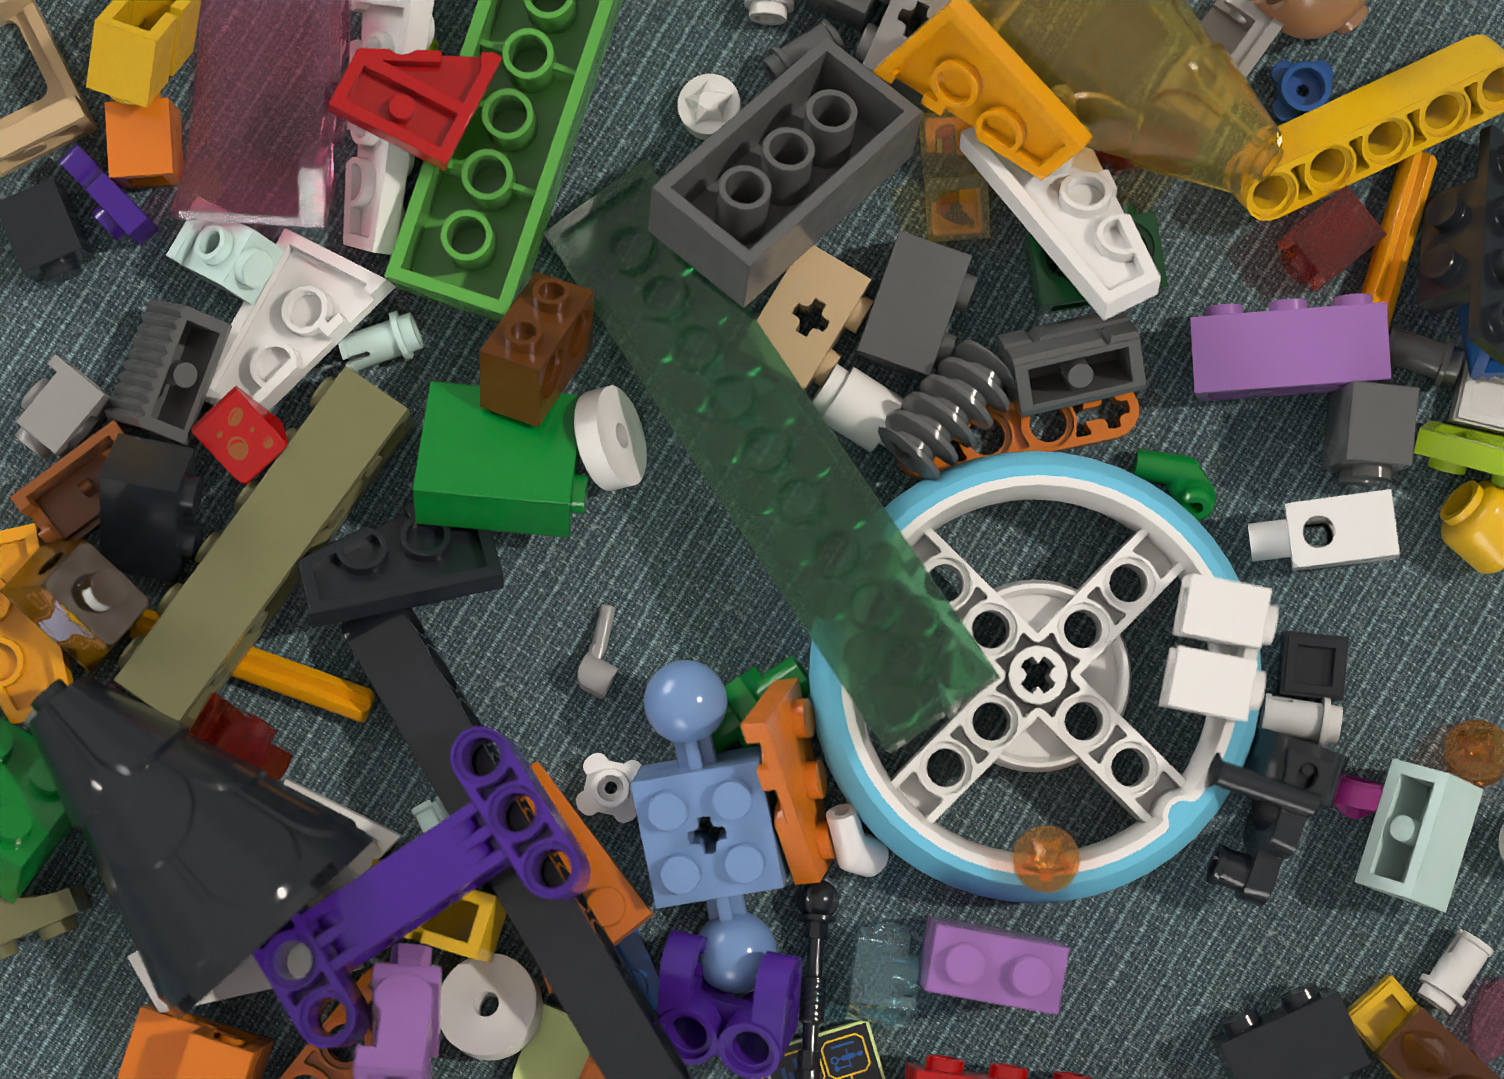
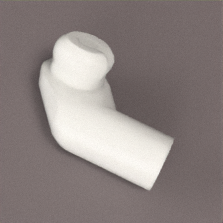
[826,804,889,877]

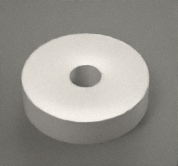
[574,385,647,491]
[440,953,543,1061]

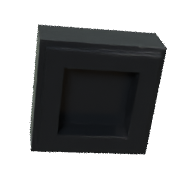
[1276,631,1349,701]

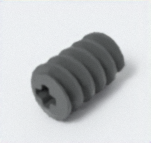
[878,339,1015,480]

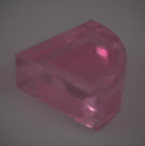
[1467,976,1504,1064]

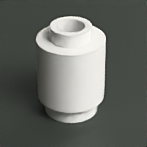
[809,364,904,452]

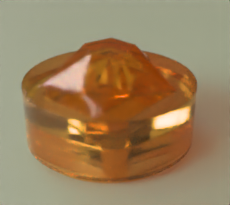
[1444,720,1504,787]
[1011,825,1080,893]

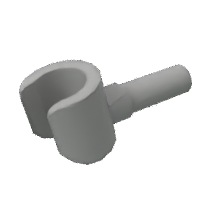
[577,604,619,699]

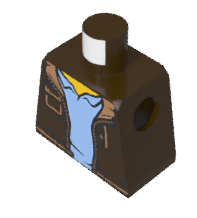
[0,539,151,674]

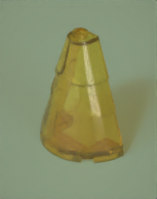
[969,0,1284,195]

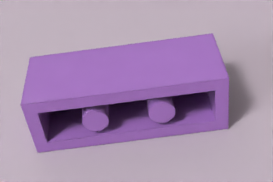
[1190,293,1391,402]

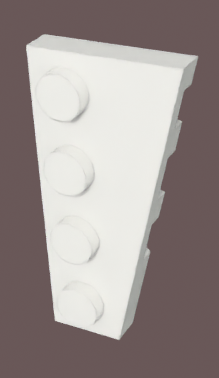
[343,0,435,255]

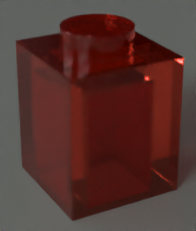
[1276,185,1387,292]

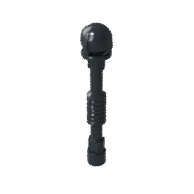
[795,880,839,1079]

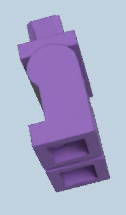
[354,943,442,1079]

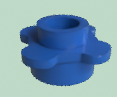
[1270,60,1333,123]

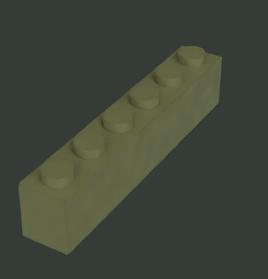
[114,366,416,731]

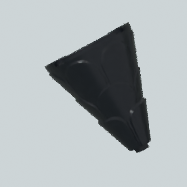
[29,676,373,1021]

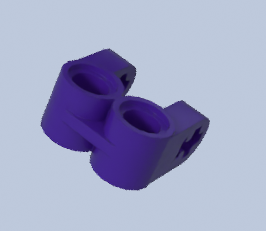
[657,930,802,1079]

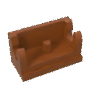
[9,420,134,544]

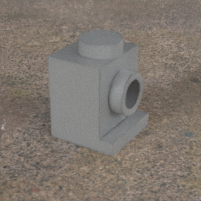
[15,354,112,459]

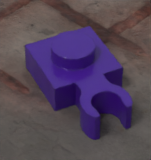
[58,143,160,246]

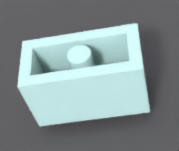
[1355,758,1484,913]

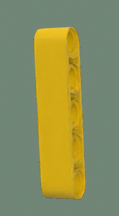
[1220,34,1504,221]

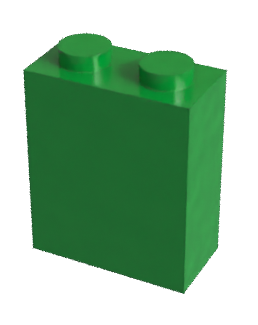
[413,381,588,538]

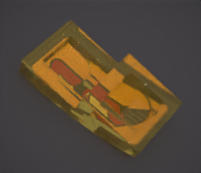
[918,110,991,242]

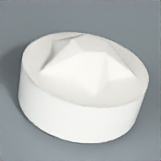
[678,74,742,140]

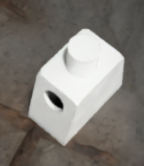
[1248,489,1400,571]

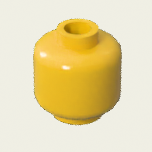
[1440,480,1504,574]

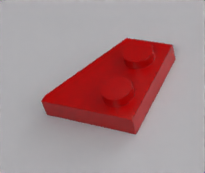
[328,48,502,171]

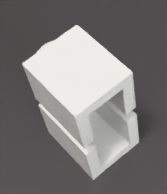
[1159,573,1278,722]

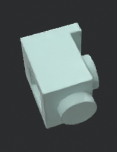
[166,201,285,305]

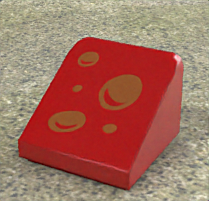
[191,385,288,485]

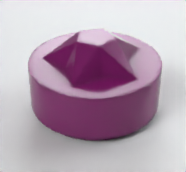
[1334,774,1385,819]

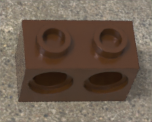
[480,272,594,427]

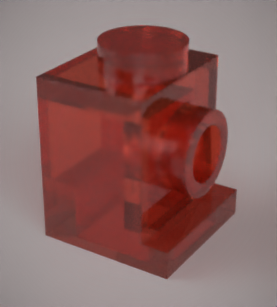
[190,692,293,781]

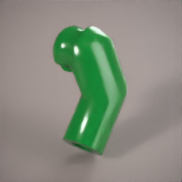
[1132,448,1216,521]

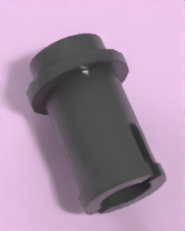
[762,18,846,82]
[1388,324,1466,387]

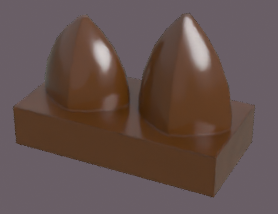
[1374,1005,1501,1079]

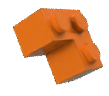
[117,1002,275,1079]

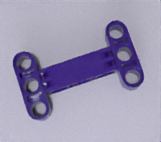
[252,727,591,1048]

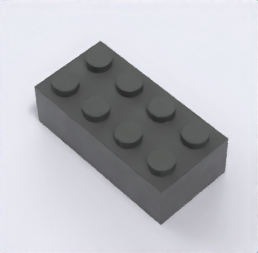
[648,37,922,308]

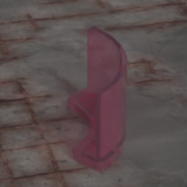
[172,0,351,228]

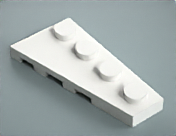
[959,83,1161,321]

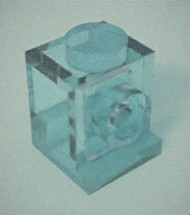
[844,922,920,1028]

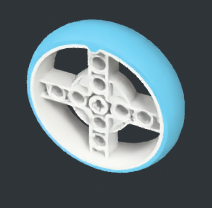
[809,451,1261,903]

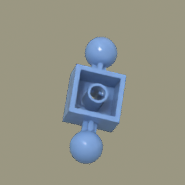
[630,660,790,994]

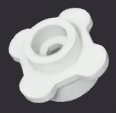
[576,753,642,823]

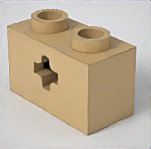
[739,245,874,396]

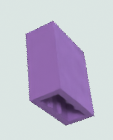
[916,915,1069,1015]

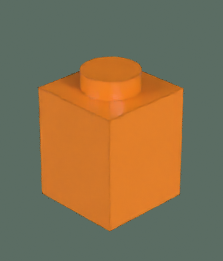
[104,92,185,190]

